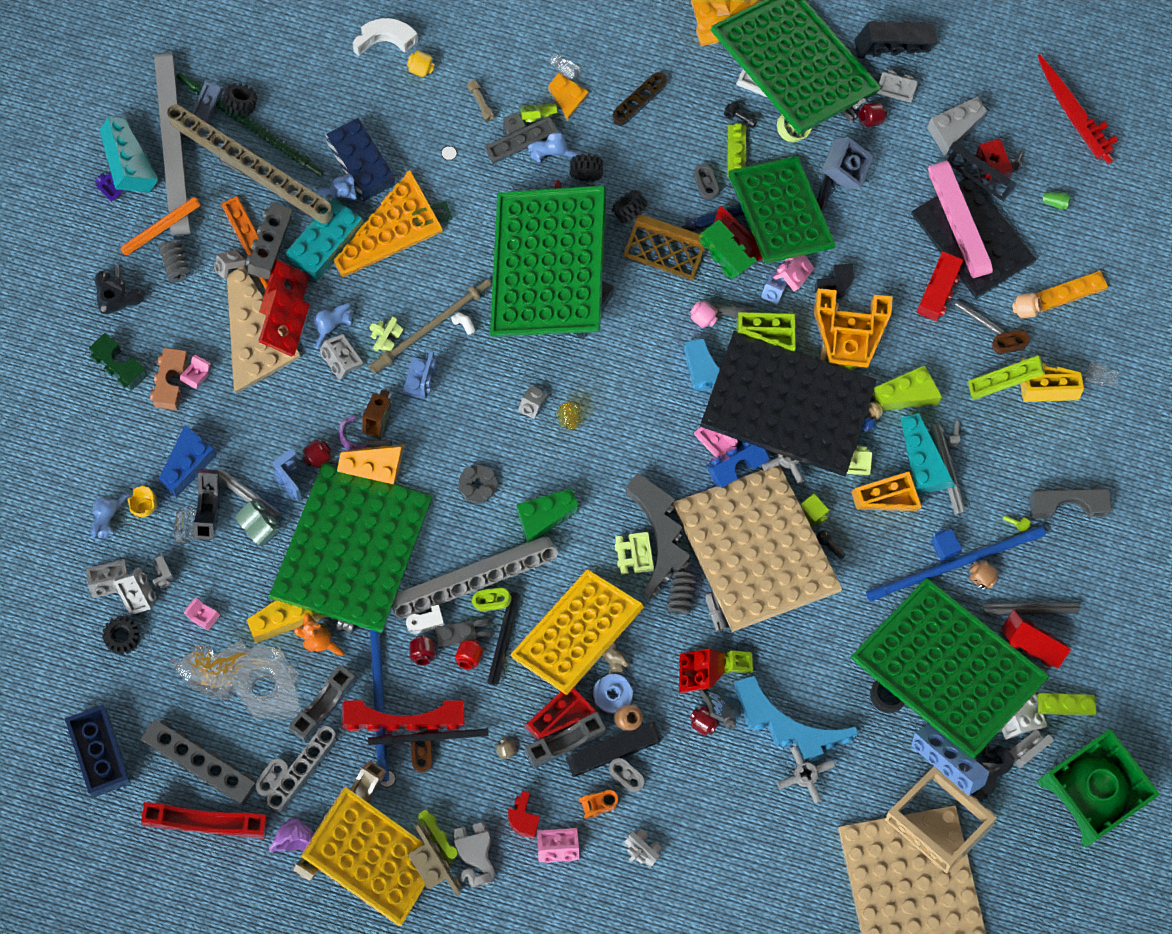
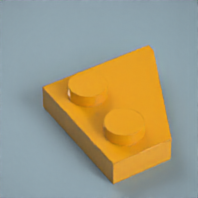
[548,73,588,120]

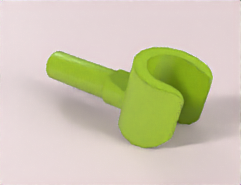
[1002,515,1031,532]

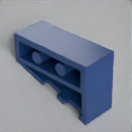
[159,425,216,498]

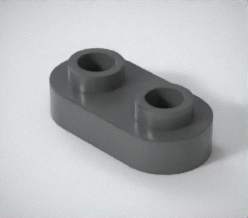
[694,164,719,200]

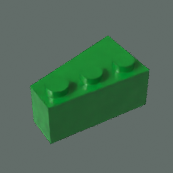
[699,220,757,280]
[517,488,578,543]

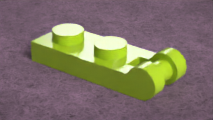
[417,809,458,863]

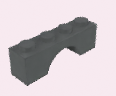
[1029,487,1111,519]
[288,664,356,743]
[525,712,606,769]

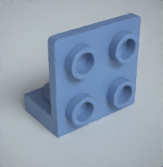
[403,351,437,399]
[272,449,302,502]

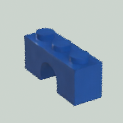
[706,442,770,488]

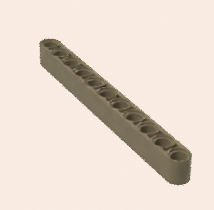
[167,105,333,223]

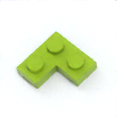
[519,103,557,122]

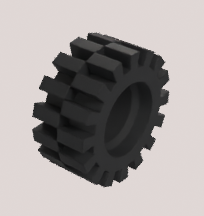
[222,83,258,116]
[570,154,604,182]
[612,190,647,223]
[102,616,140,655]

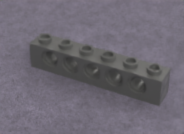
[141,719,256,806]

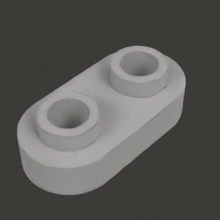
[609,758,644,793]
[256,759,288,797]

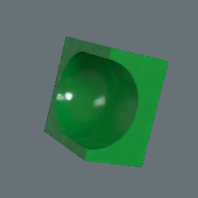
[1037,729,1160,848]

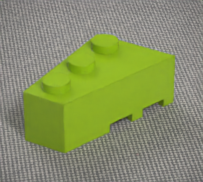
[872,365,942,411]

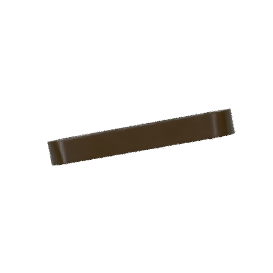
[613,72,667,126]

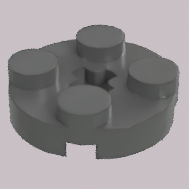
[458,465,497,504]

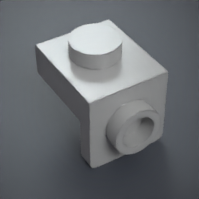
[214,251,246,279]
[518,385,548,419]

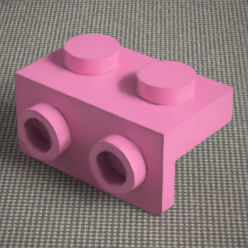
[773,255,814,291]
[694,427,738,457]

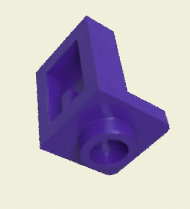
[95,173,124,202]

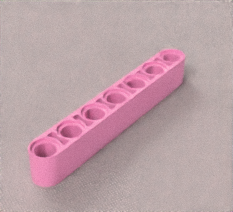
[928,161,992,278]

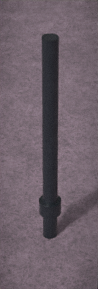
[368,728,489,746]

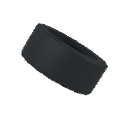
[870,680,905,713]

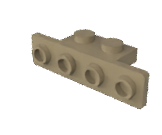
[408,821,462,896]

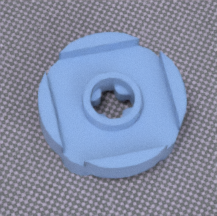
[593,674,633,714]

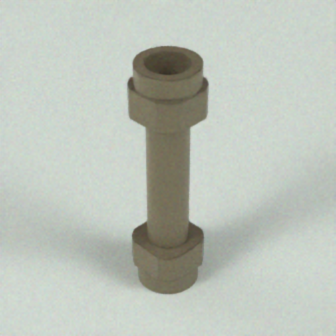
[467,80,495,122]

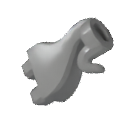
[454,822,495,888]

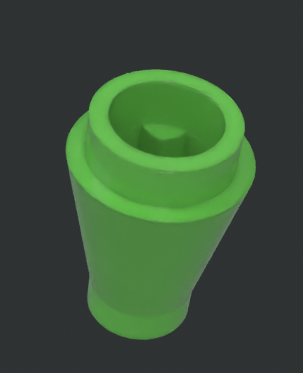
[1042,192,1071,210]

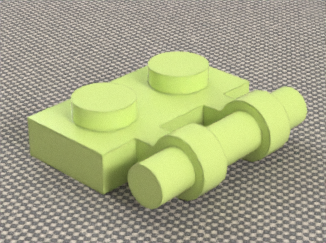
[614,532,654,575]

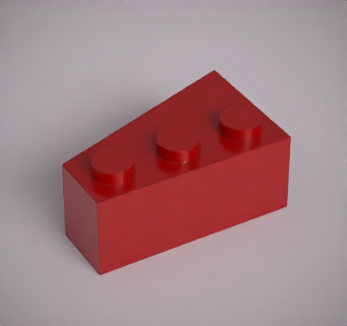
[916,251,963,321]
[1001,610,1071,669]
[524,687,596,741]

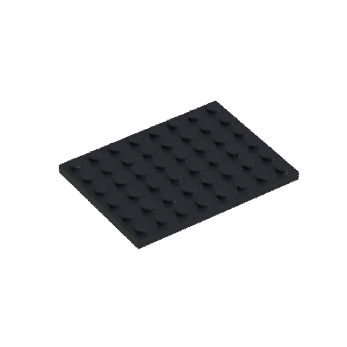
[700,330,877,477]

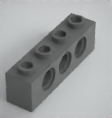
[246,202,293,280]

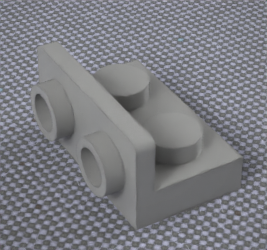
[877,70,917,103]
[320,334,363,380]
[86,559,128,598]
[113,567,156,615]
[1009,730,1054,769]

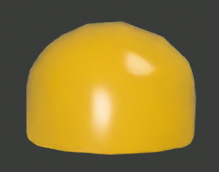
[128,486,157,518]

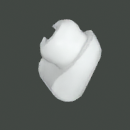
[451,312,476,335]

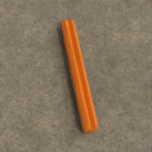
[120,197,200,256]

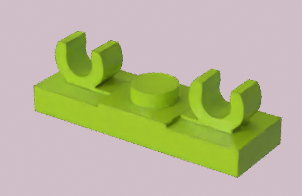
[727,123,746,177]

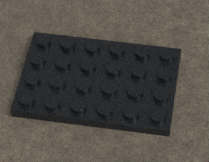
[911,177,1036,299]

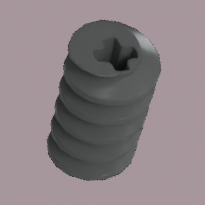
[158,241,190,283]
[667,572,696,615]

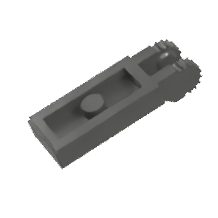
[435,619,492,648]

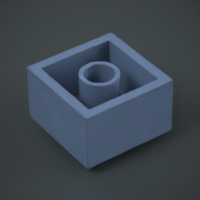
[822,137,874,190]

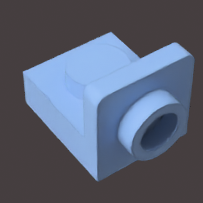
[761,271,788,304]

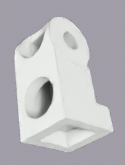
[406,605,444,634]

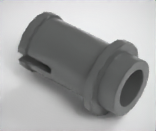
[368,438,392,448]

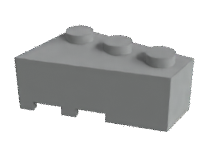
[927,97,987,157]

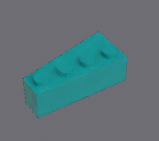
[99,117,158,193]
[901,413,956,495]

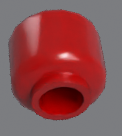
[455,639,483,670]

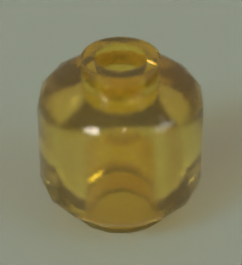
[556,401,583,430]

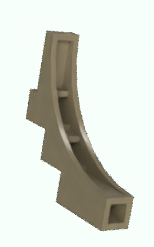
[293,761,387,881]

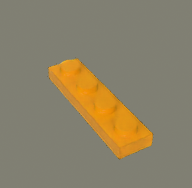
[1035,271,1108,313]

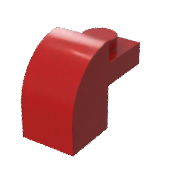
[508,791,540,839]

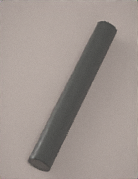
[954,300,1005,335]

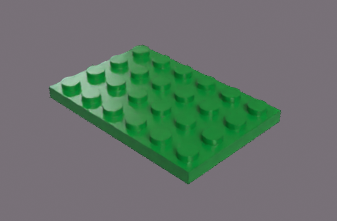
[728,156,836,264]

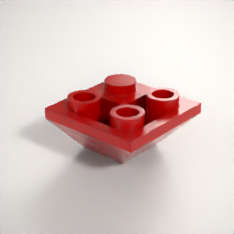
[679,648,725,693]

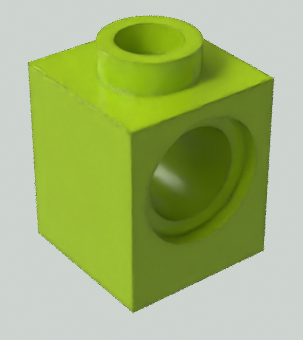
[800,494,829,528]

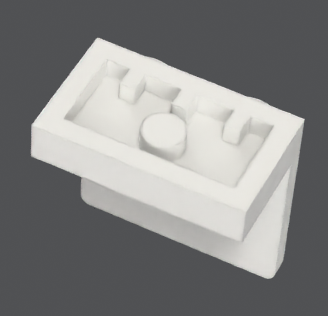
[1002,694,1047,740]

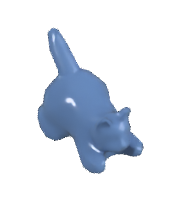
[528,132,578,164]
[317,174,356,201]
[313,303,353,350]
[91,493,131,539]

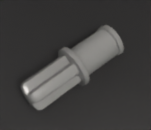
[705,593,728,632]

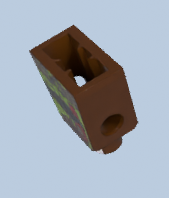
[362,390,391,439]

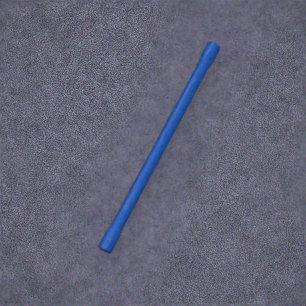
[866,525,1046,602]
[370,630,389,782]

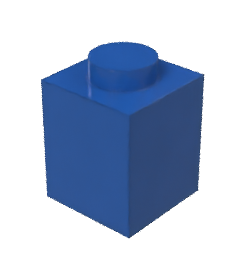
[931,529,962,562]

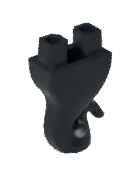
[971,744,1014,802]

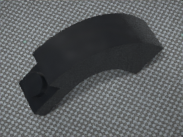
[193,469,220,540]

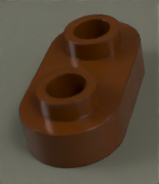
[992,330,1030,354]
[411,732,432,773]

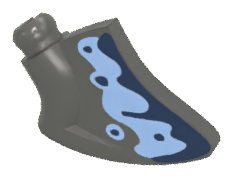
[700,689,742,730]

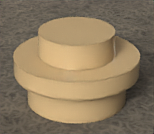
[866,402,882,420]

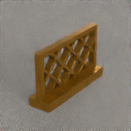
[623,214,705,281]

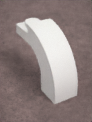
[353,18,418,56]

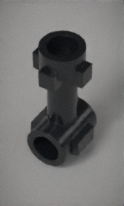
[724,101,758,129]

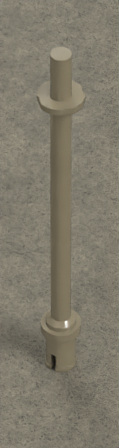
[368,279,491,375]

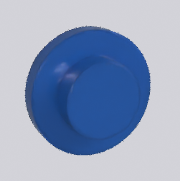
[861,417,877,432]

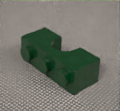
[89,333,148,391]

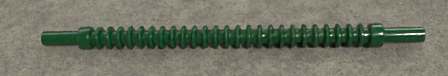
[176,72,325,177]

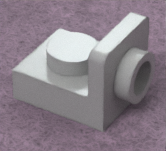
[152,555,175,588]

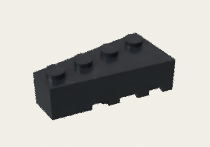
[854,21,937,59]

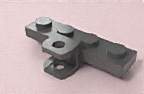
[484,113,558,164]

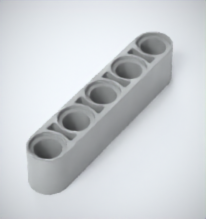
[267,726,336,812]

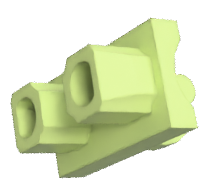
[369,317,403,352]

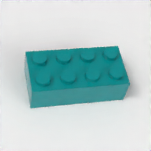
[286,198,363,282]

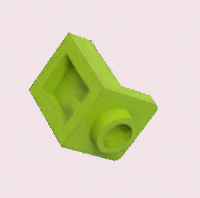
[724,650,753,674]

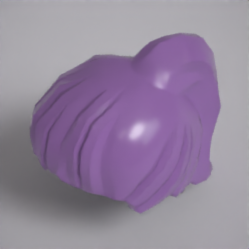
[269,819,314,853]

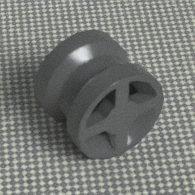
[336,620,356,635]

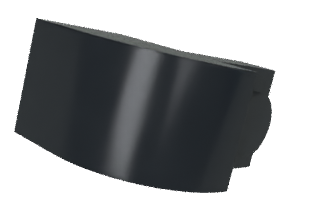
[814,264,854,299]

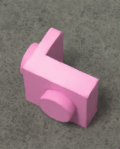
[180,355,210,389]
[184,598,220,631]

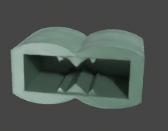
[235,501,280,545]

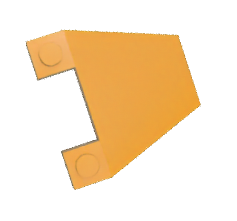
[814,288,893,368]

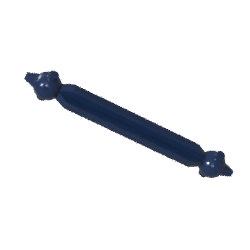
[682,204,744,231]

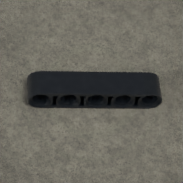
[565,721,662,777]

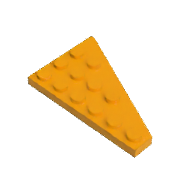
[334,170,443,278]

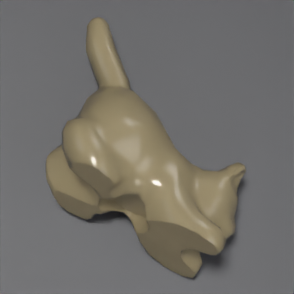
[601,641,630,674]

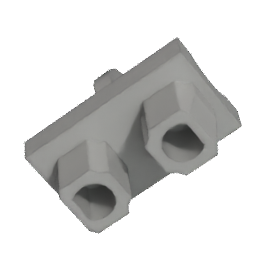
[624,829,662,868]

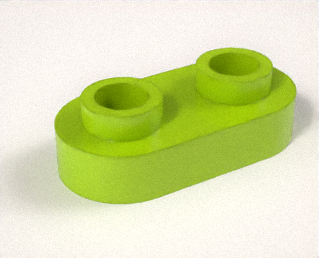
[472,588,511,611]

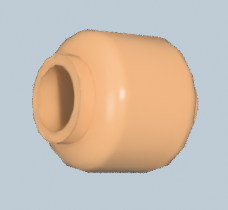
[1013,293,1042,319]

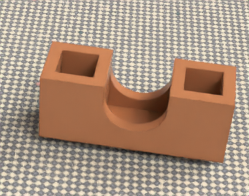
[150,348,189,411]

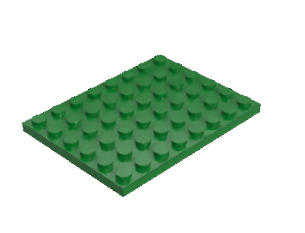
[710,0,882,135]
[490,186,606,337]
[269,463,432,633]
[851,578,1049,759]

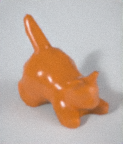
[294,613,345,656]

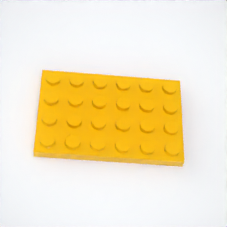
[510,569,644,695]
[301,787,442,926]

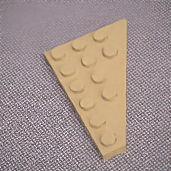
[227,267,301,394]

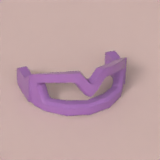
[339,416,369,449]

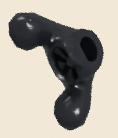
[94,271,144,314]

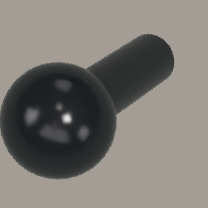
[816,530,846,560]

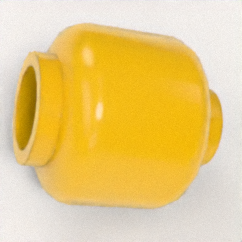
[406,50,435,77]

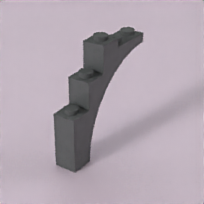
[625,473,691,601]

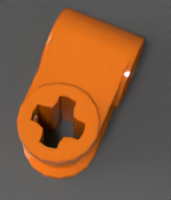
[578,790,618,819]

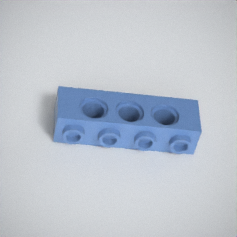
[911,724,989,796]

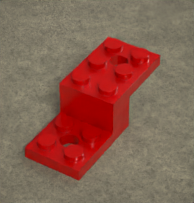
[258,260,310,357]

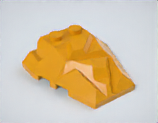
[691,0,761,46]

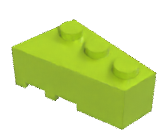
[736,312,795,352]

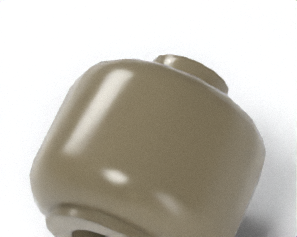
[496,738,517,759]

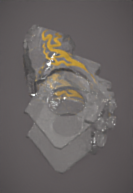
[169,640,301,722]

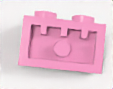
[537,828,579,863]

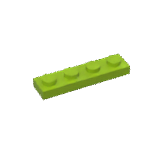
[968,355,1045,400]

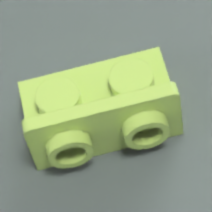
[847,446,872,475]

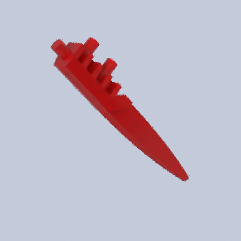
[1038,54,1118,165]

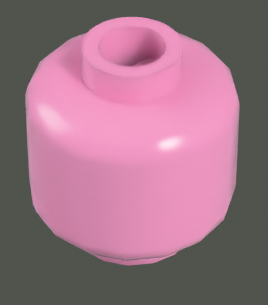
[690,300,718,328]

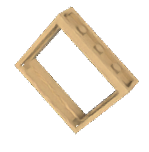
[886,766,997,873]

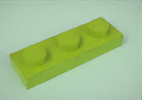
[1037,693,1097,716]

